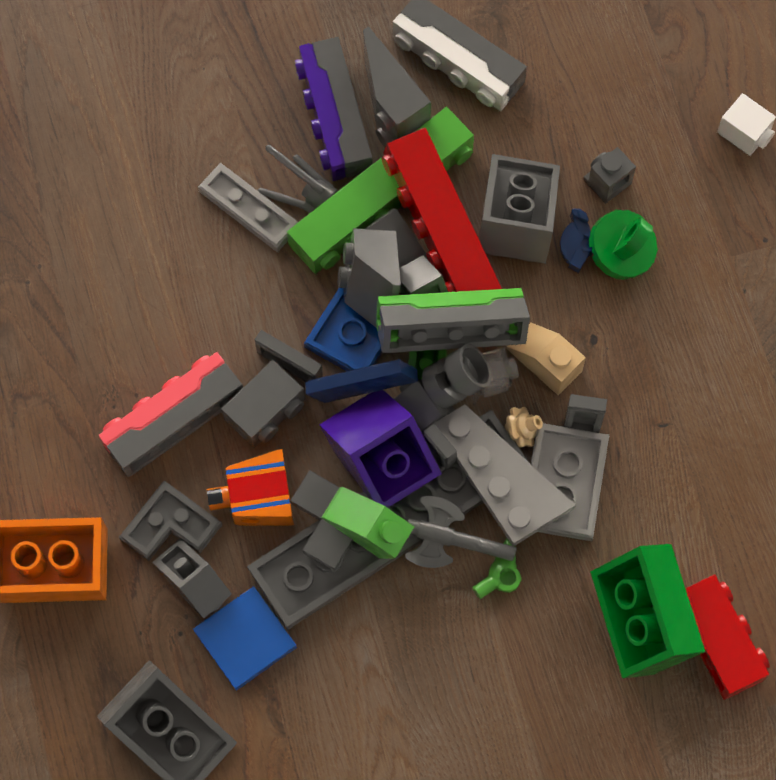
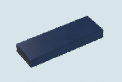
[305,359,418,403]

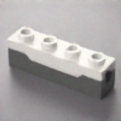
[393,0,527,111]

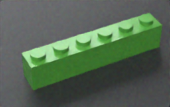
[287,107,474,274]

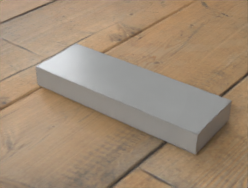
[198,163,298,253]

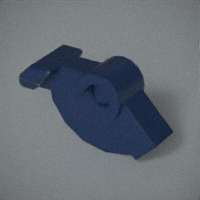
[560,208,593,273]

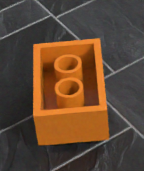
[0,517,108,603]

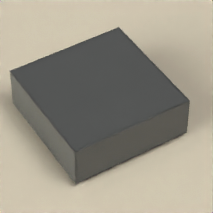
[424,424,457,469]

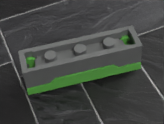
[376,288,530,353]

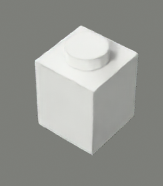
[717,93,776,156]

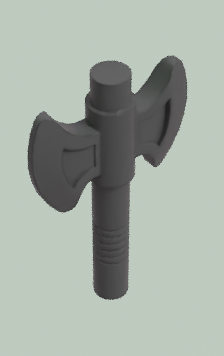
[405,496,517,568]

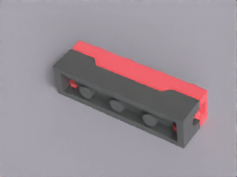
[98,352,243,478]

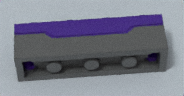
[295,37,373,181]

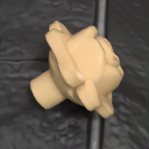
[505,407,543,448]

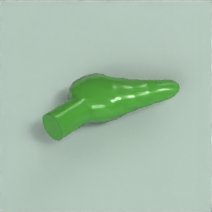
[472,538,521,599]

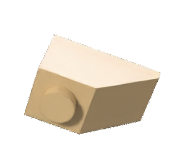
[506,323,586,395]

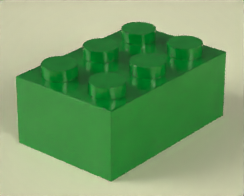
[590,544,705,679]

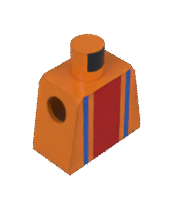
[207,449,294,526]

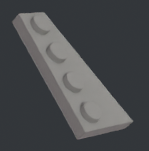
[434,405,576,546]

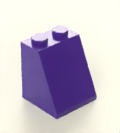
[319,390,442,508]

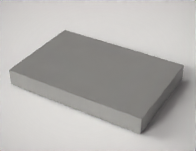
[531,423,609,542]

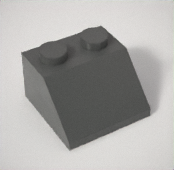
[338,228,401,328]

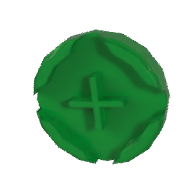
[589,210,658,280]

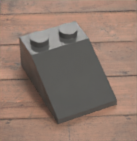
[363,26,431,147]
[478,154,560,264]
[97,660,237,780]

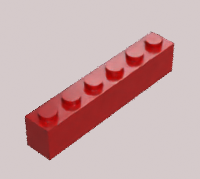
[382,127,502,292]

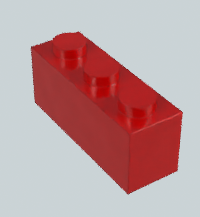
[686,574,770,700]

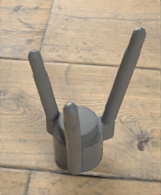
[258,145,338,213]

